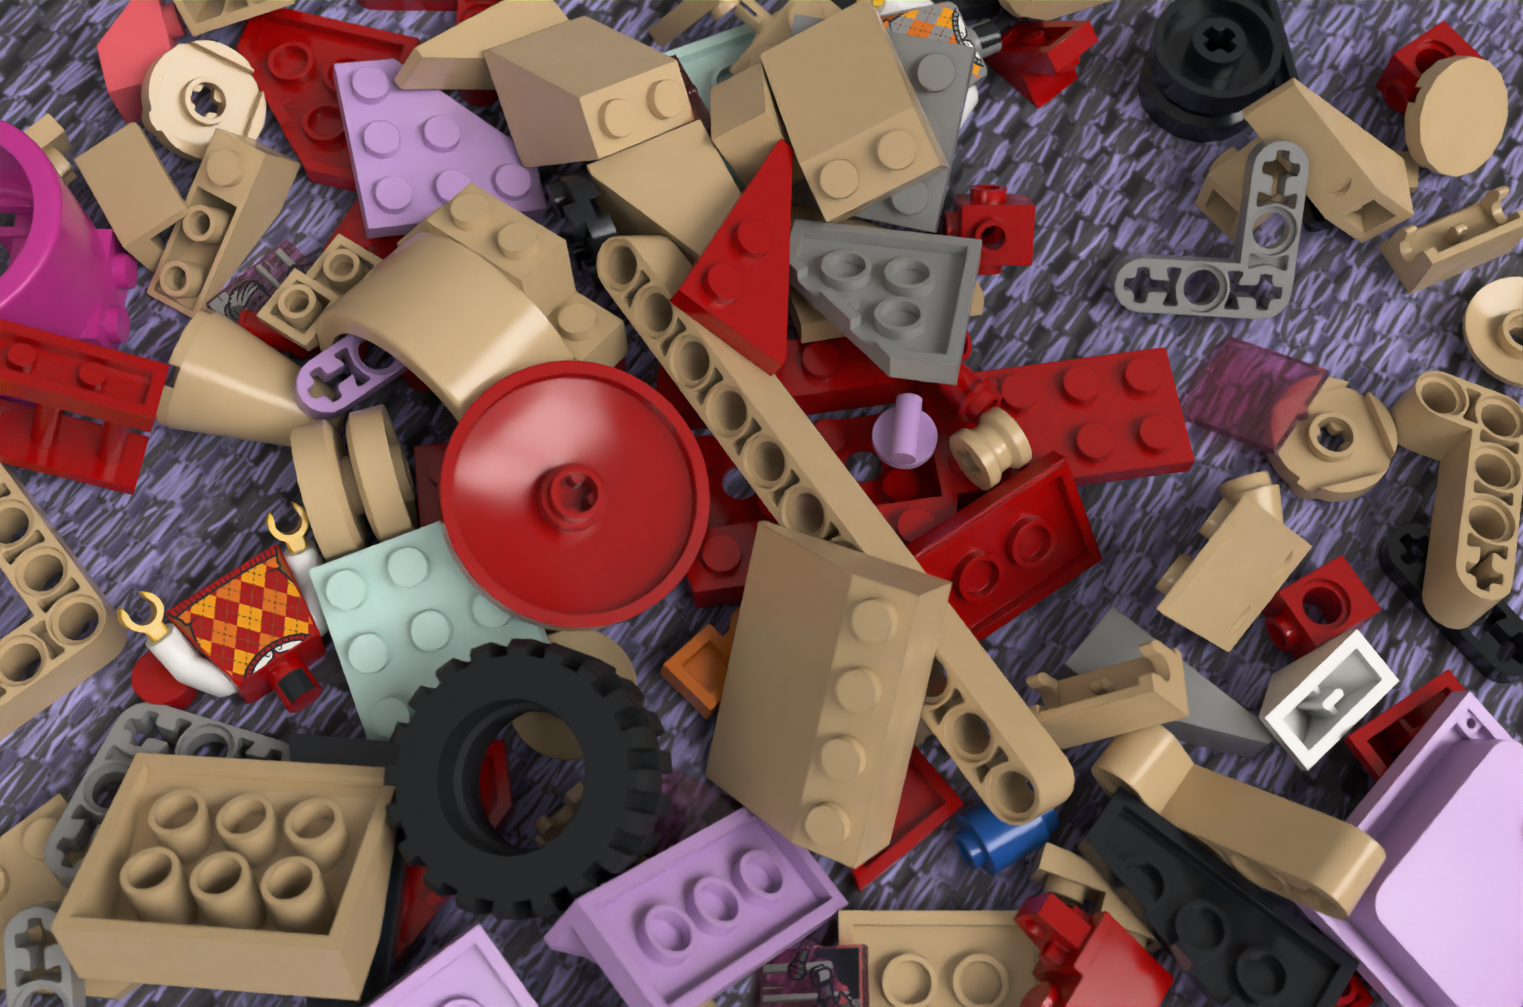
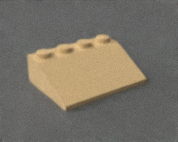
[705,521,952,869]
[50,752,397,1001]

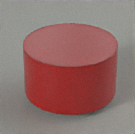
[131,651,198,710]

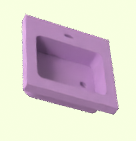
[1294,691,1523,1007]

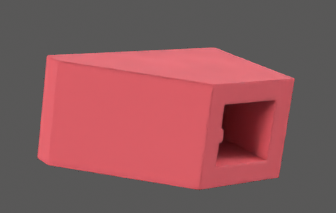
[97,0,194,124]

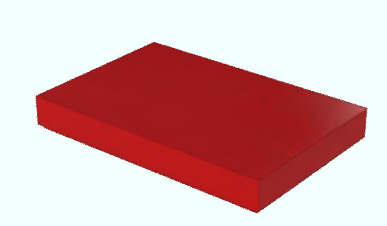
[906,450,1103,642]

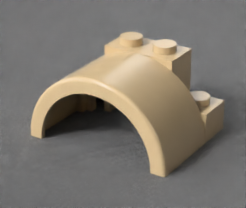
[316,182,629,422]

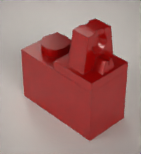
[1013,892,1174,1007]

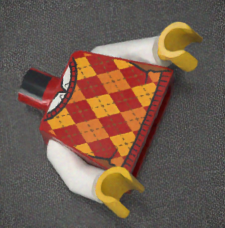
[117,502,329,713]

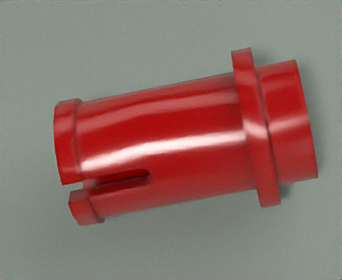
[927,361,1002,425]

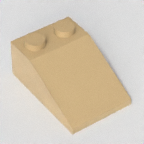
[759,0,950,223]

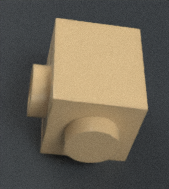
[1194,136,1289,243]

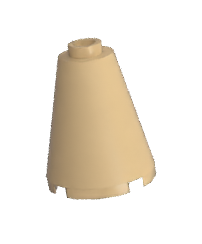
[156,308,347,447]

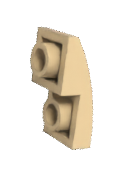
[256,234,383,351]
[1029,842,1162,952]

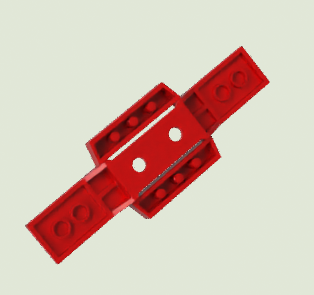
[414,336,1195,609]

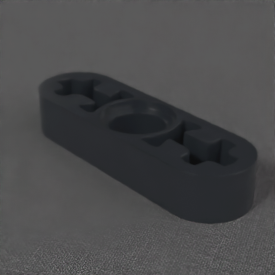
[1378,523,1523,684]

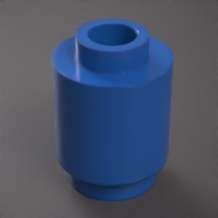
[953,781,1059,876]

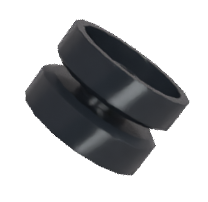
[1137,0,1283,143]

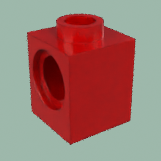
[1375,20,1485,116]
[1261,555,1381,660]

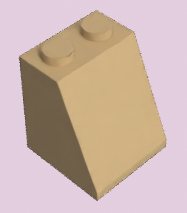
[483,16,695,168]
[587,119,741,266]

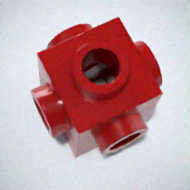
[942,184,1036,275]

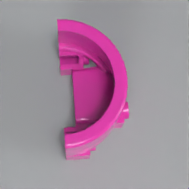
[0,119,138,407]

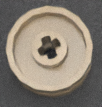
[290,404,420,562]

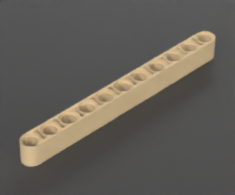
[596,235,1075,826]

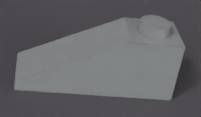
[1055,606,1274,759]

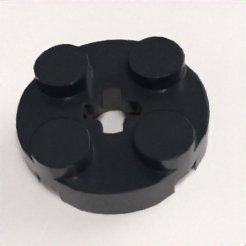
[546,168,618,294]

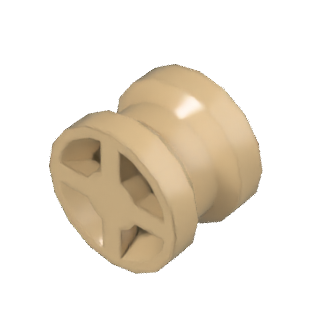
[949,407,1032,490]

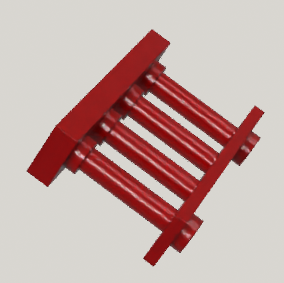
[0,319,170,495]

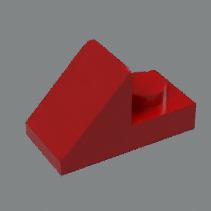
[982,20,1098,109]

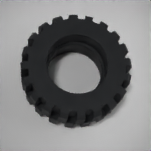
[383,639,673,920]

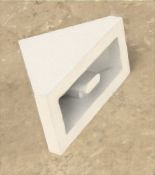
[1258,629,1399,771]

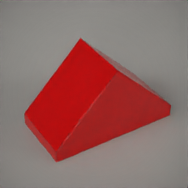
[1343,669,1466,783]

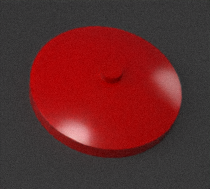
[437,360,710,631]

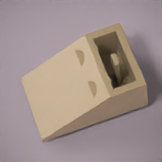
[1155,495,1312,652]

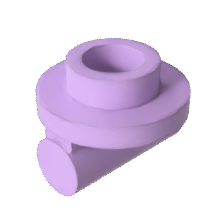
[872,393,938,469]

